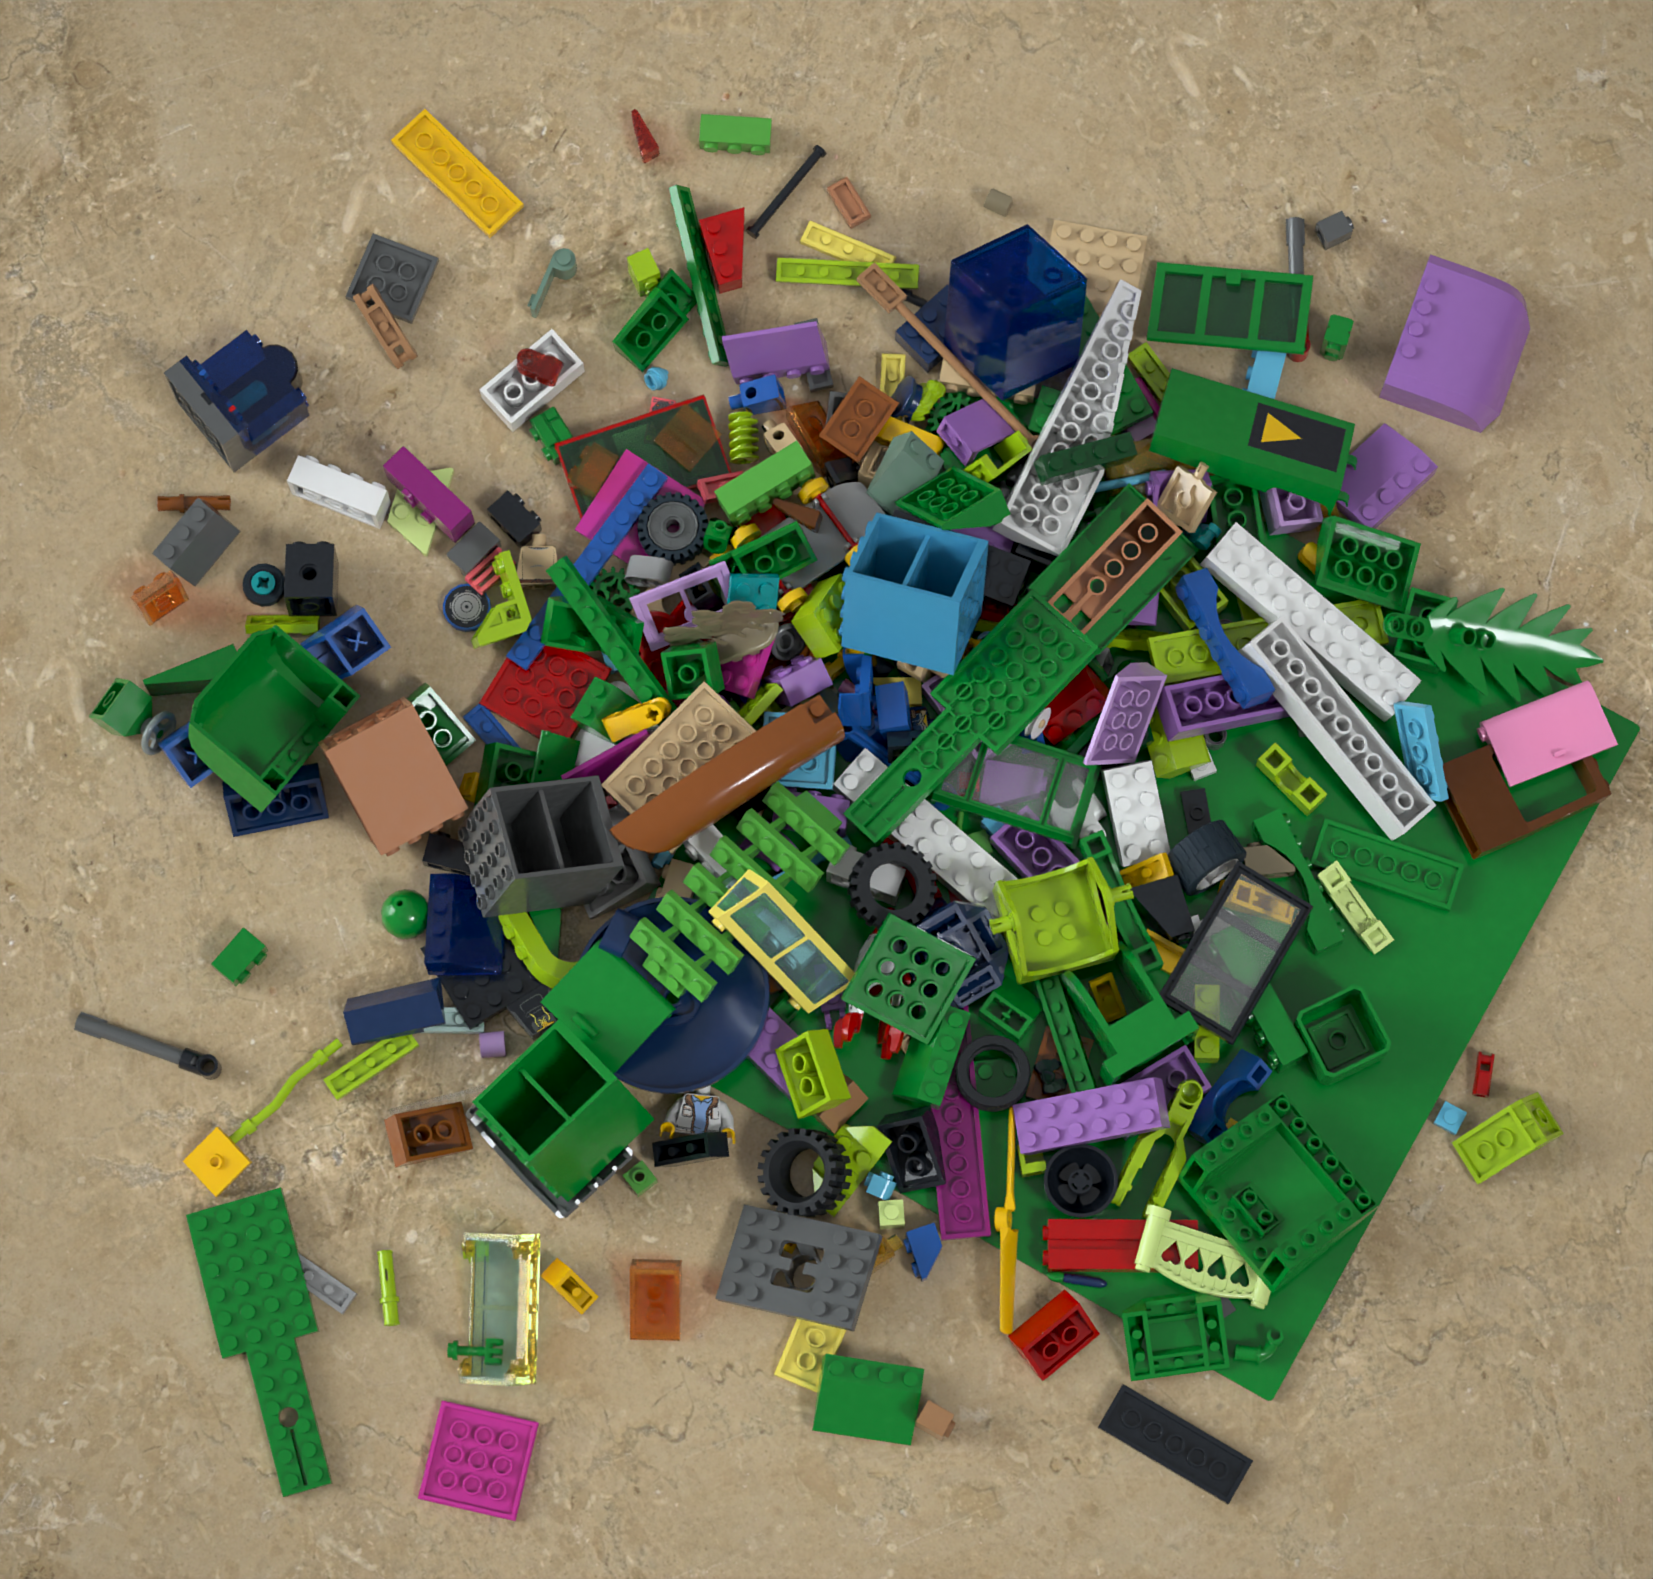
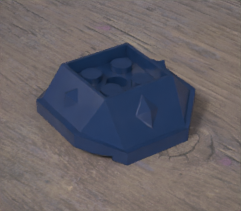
[902,900,1009,1009]

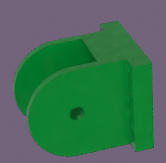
[1061,940,1199,1087]

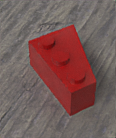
[699,207,745,294]

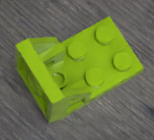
[471,550,532,649]
[1452,1092,1564,1185]

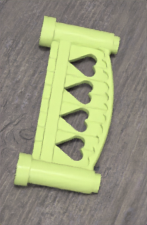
[1135,1205,1271,1310]

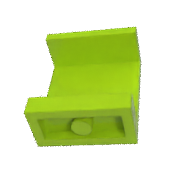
[963,430,1033,483]

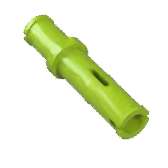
[377,1250,400,1326]

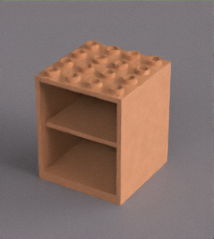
[318,696,469,856]

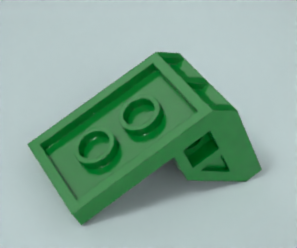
[541,595,644,655]

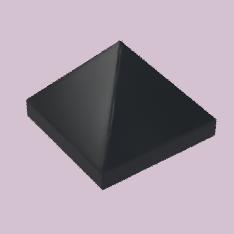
[872,655,894,678]

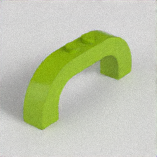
[498,912,578,989]

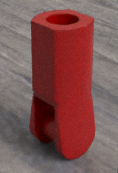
[1472,1051,1495,1098]

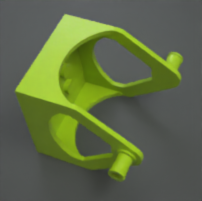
[989,857,1134,985]

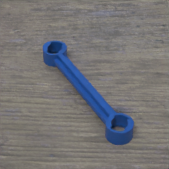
[837,713,957,811]

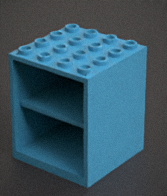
[839,512,989,675]

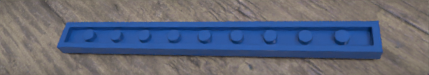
[506,463,668,671]

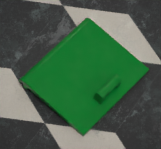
[541,938,676,1074]

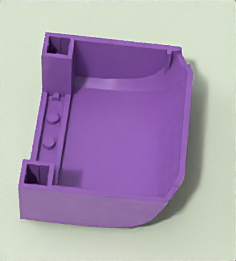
[1379,254,1530,433]

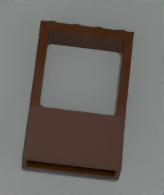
[1443,744,1612,860]

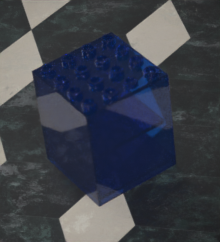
[944,224,1088,401]

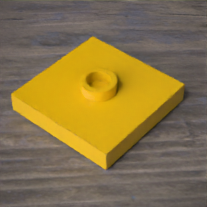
[183,1127,252,1197]

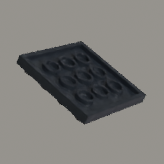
[420,912,543,1030]

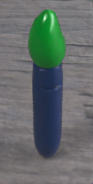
[1046,1271,1108,1288]

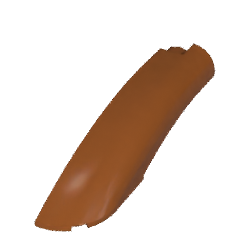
[609,694,845,853]

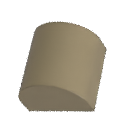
[984,189,1013,217]

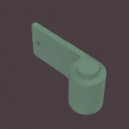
[527,248,577,318]

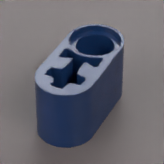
[598,908,641,959]

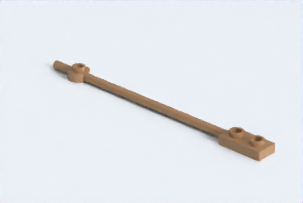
[856,262,1039,456]

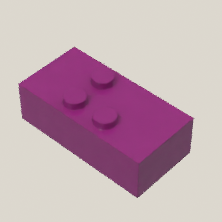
[383,446,475,543]

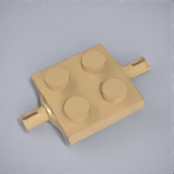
[1157,462,1217,533]

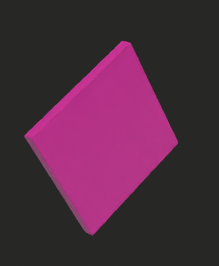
[575,449,705,564]
[418,1400,539,1522]

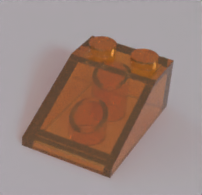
[130,570,189,626]
[630,1259,682,1341]

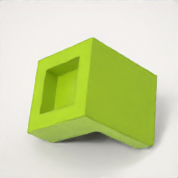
[1016,1145,1046,1178]

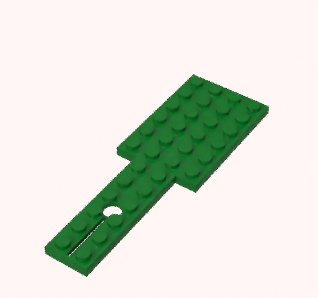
[843,589,1101,846]
[186,1187,333,1497]

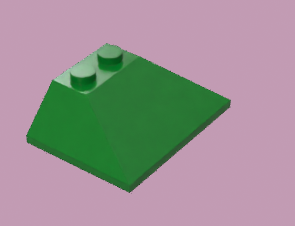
[1121,1291,1230,1381]

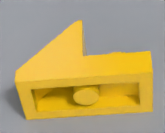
[1088,972,1127,1023]

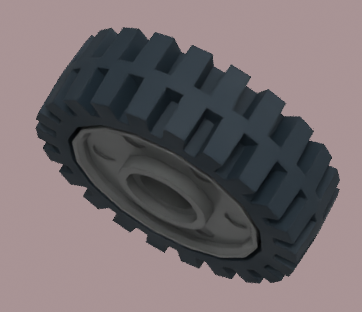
[638,492,709,566]

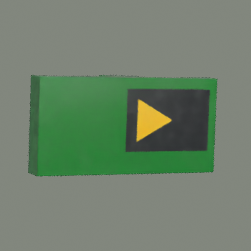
[1149,368,1357,516]

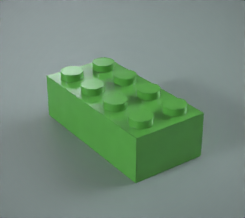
[714,440,816,527]

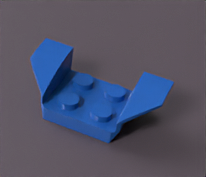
[838,647,874,726]

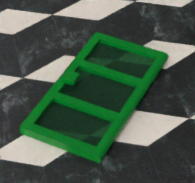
[1146,262,1314,355]

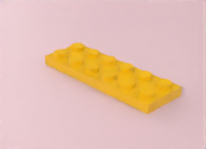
[391,109,524,238]

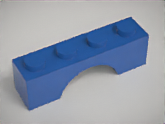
[1187,1049,1272,1145]

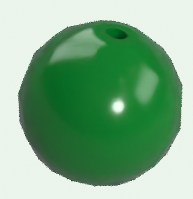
[381,889,431,940]

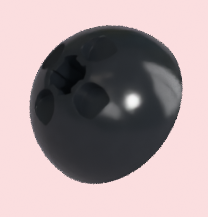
[1044,1144,1118,1218]

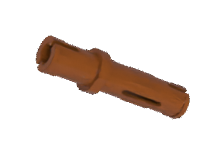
[157,494,231,513]

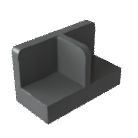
[447,522,502,576]

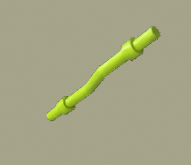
[229,1038,343,1144]

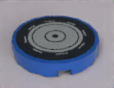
[443,584,491,632]

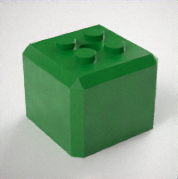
[1293,984,1391,1086]

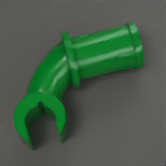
[1235,1329,1284,1365]

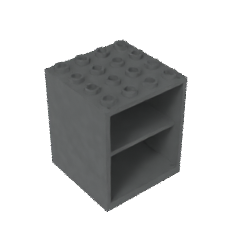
[458,775,624,918]

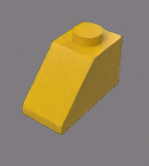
[540,1258,598,1315]

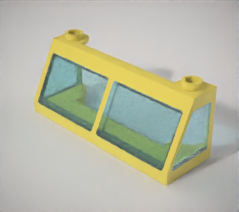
[708,869,855,1014]

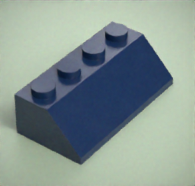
[222,763,329,837]

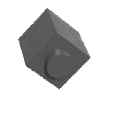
[1315,211,1354,250]

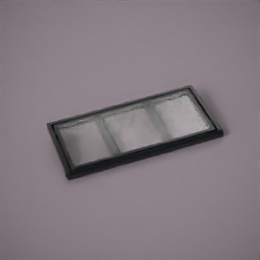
[1159,861,1313,1045]

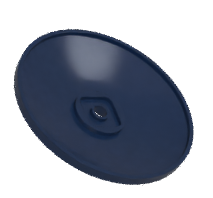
[579,897,770,1094]

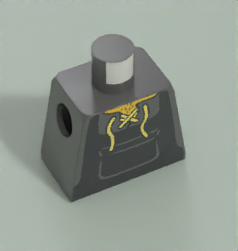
[506,984,558,1040]

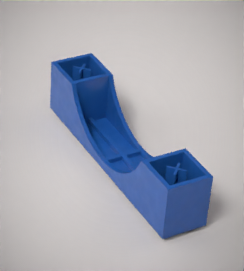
[157,604,391,788]

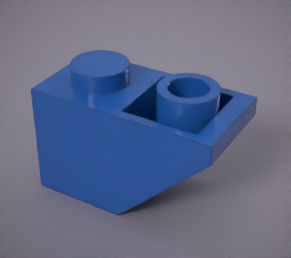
[903,1223,942,1282]

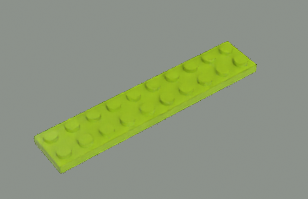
[1146,600,1389,685]

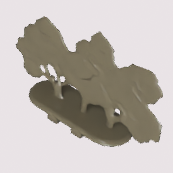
[663,600,785,664]

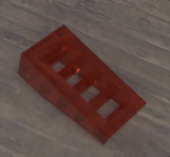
[631,109,660,163]

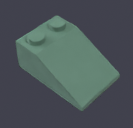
[866,431,944,516]

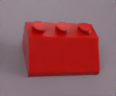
[1043,665,1110,745]
[1007,1289,1100,1381]

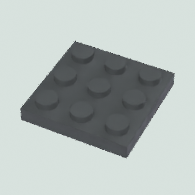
[345,233,439,324]

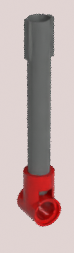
[1285,217,1311,362]

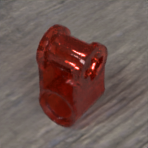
[517,348,564,387]

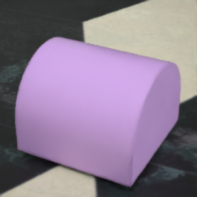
[479,1031,506,1058]

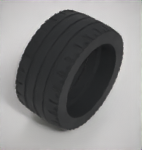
[955,1035,1030,1112]

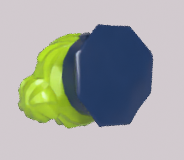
[891,375,946,424]

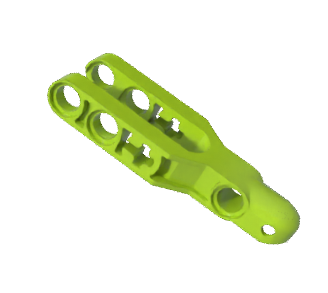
[1111,1079,1203,1219]

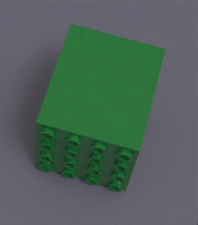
[472,1019,655,1202]

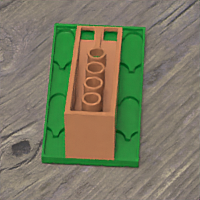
[1028,483,1199,655]

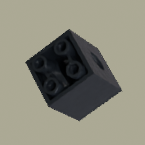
[284,541,339,616]

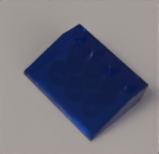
[424,873,504,975]

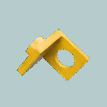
[459,772,480,803]

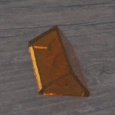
[786,400,853,478]

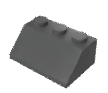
[152,498,241,586]

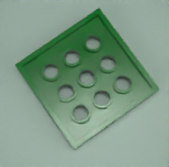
[841,912,976,1045]

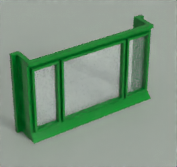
[926,736,1101,850]

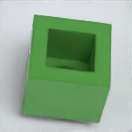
[622,1160,658,1197]

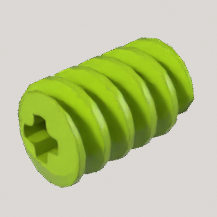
[728,411,759,464]

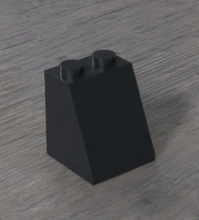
[1130,875,1195,947]

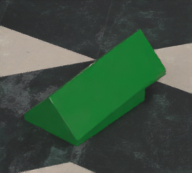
[612,268,697,372]
[708,521,818,580]

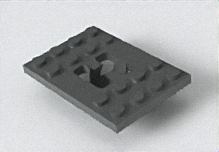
[716,1204,882,1332]

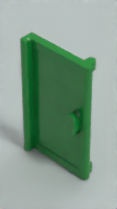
[530,730,580,783]

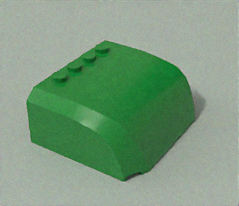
[188,625,360,813]

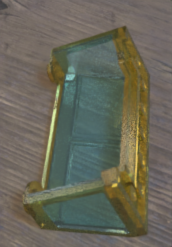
[458,1232,540,1386]

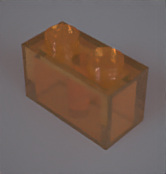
[567,442,619,501]

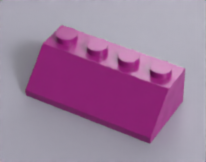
[561,729,655,790]

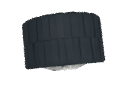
[1168,820,1247,896]

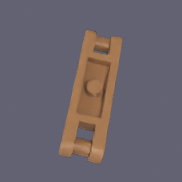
[353,284,418,369]

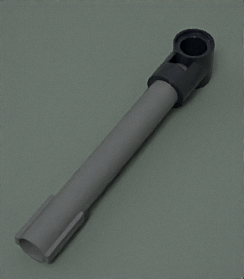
[74,1012,222,1080]

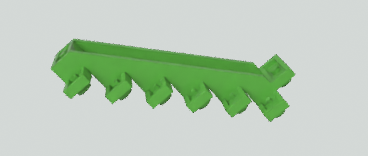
[629,781,850,1003]

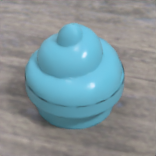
[644,367,669,391]

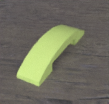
[1317,861,1394,954]

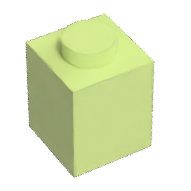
[878,1199,905,1230]

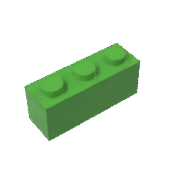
[699,114,772,155]

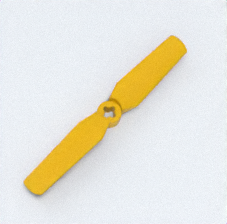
[995,1106,1018,1335]

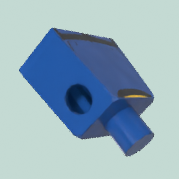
[728,374,787,415]

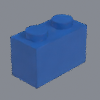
[872,681,912,740]

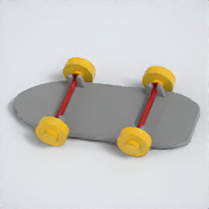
[721,477,885,614]

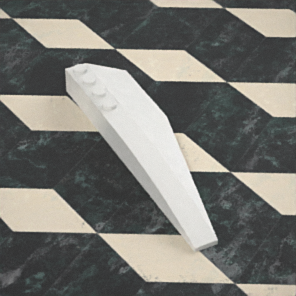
[992,279,1141,556]

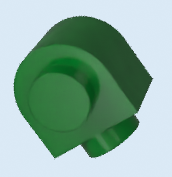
[703,520,733,554]

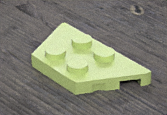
[387,468,454,556]

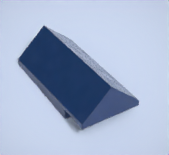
[343,977,446,1045]

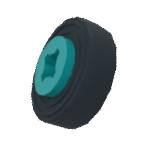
[243,563,285,607]

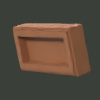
[827,177,871,229]

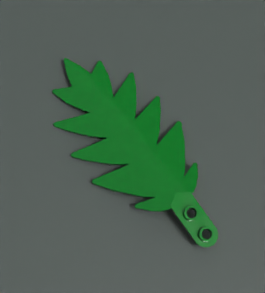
[1383,588,1604,701]

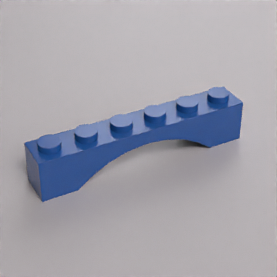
[1175,568,1275,710]

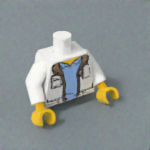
[659,1085,736,1144]

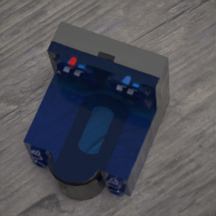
[164,330,310,472]

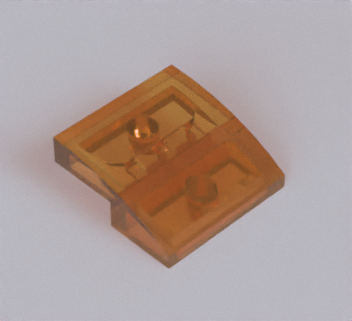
[653,403,722,471]

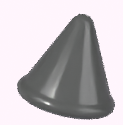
[771,623,806,661]

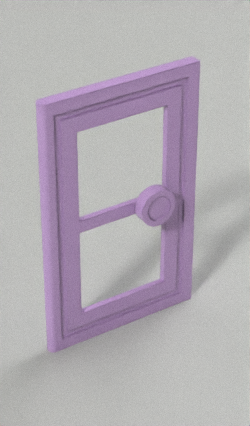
[629,561,730,652]

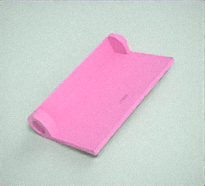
[1477,680,1618,787]

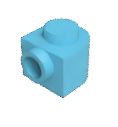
[864,1171,897,1200]

